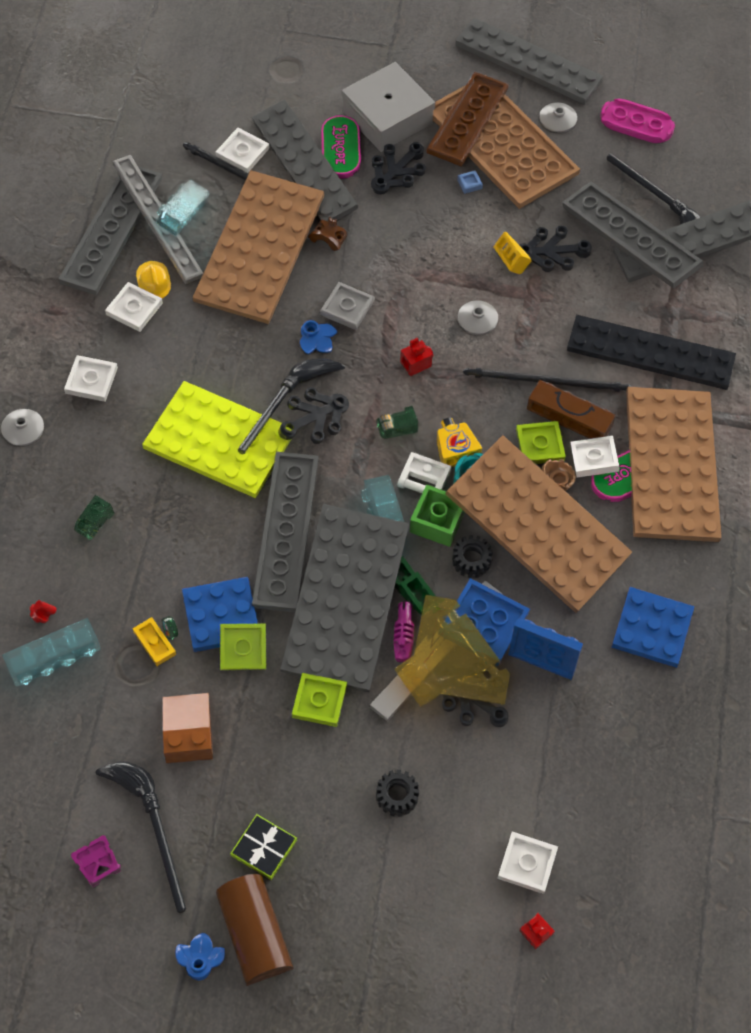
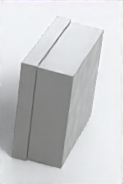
[342,62,435,152]

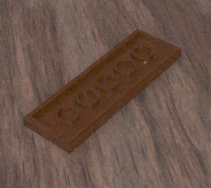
[426,72,509,167]

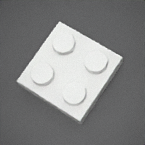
[216,128,269,173]
[105,282,163,332]
[64,355,118,402]
[571,436,619,477]
[497,832,558,894]

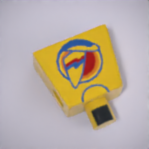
[437,417,482,467]

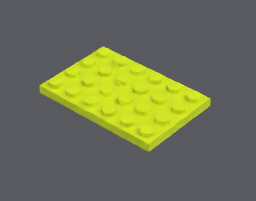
[142,381,292,498]

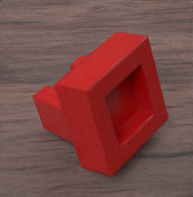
[519,913,555,949]

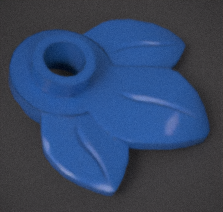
[300,320,337,354]
[175,933,225,981]

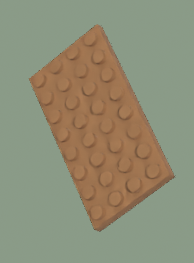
[433,75,580,209]
[193,170,324,324]
[626,387,721,542]
[445,435,632,613]

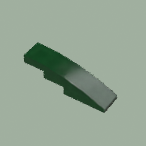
[395,556,444,620]

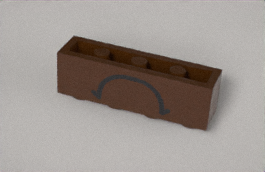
[527,380,615,439]

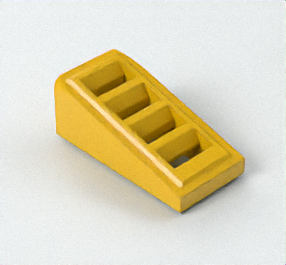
[493,232,532,274]

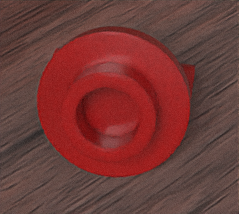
[30,600,57,624]

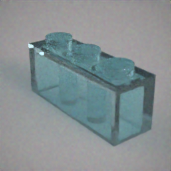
[156,179,210,236]
[361,475,407,537]

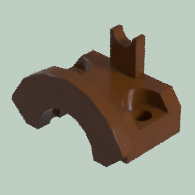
[308,217,347,251]

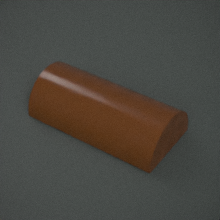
[216,874,294,986]

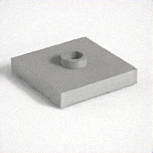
[320,282,375,330]

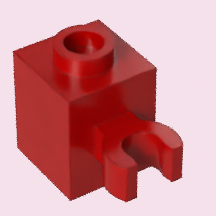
[400,338,434,376]

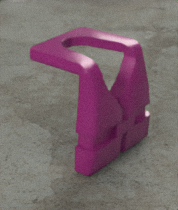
[71,835,121,888]

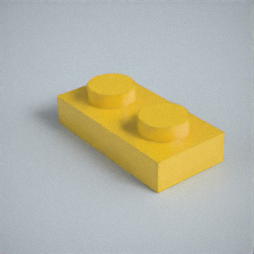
[132,617,176,666]

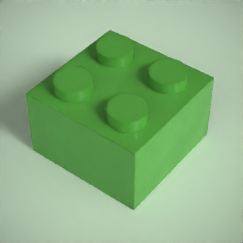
[409,484,465,547]

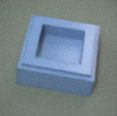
[457,170,483,194]

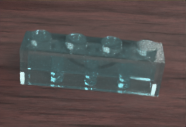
[2,618,101,686]

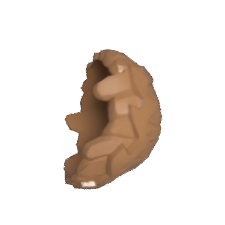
[541,459,576,491]

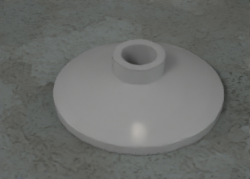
[539,103,577,133]
[458,301,498,335]
[1,409,44,446]

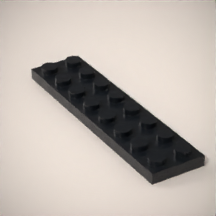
[567,314,736,390]

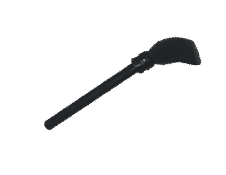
[606,154,701,224]
[238,359,345,455]
[95,761,186,913]

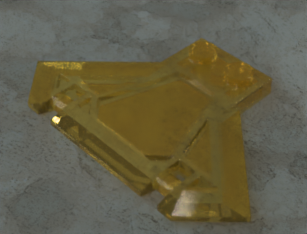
[394,595,510,708]

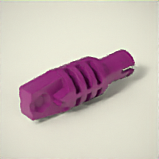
[393,602,414,662]

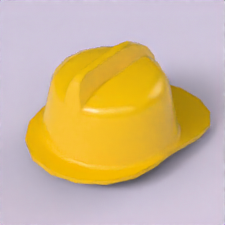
[136,261,171,298]

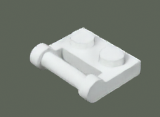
[397,452,451,493]

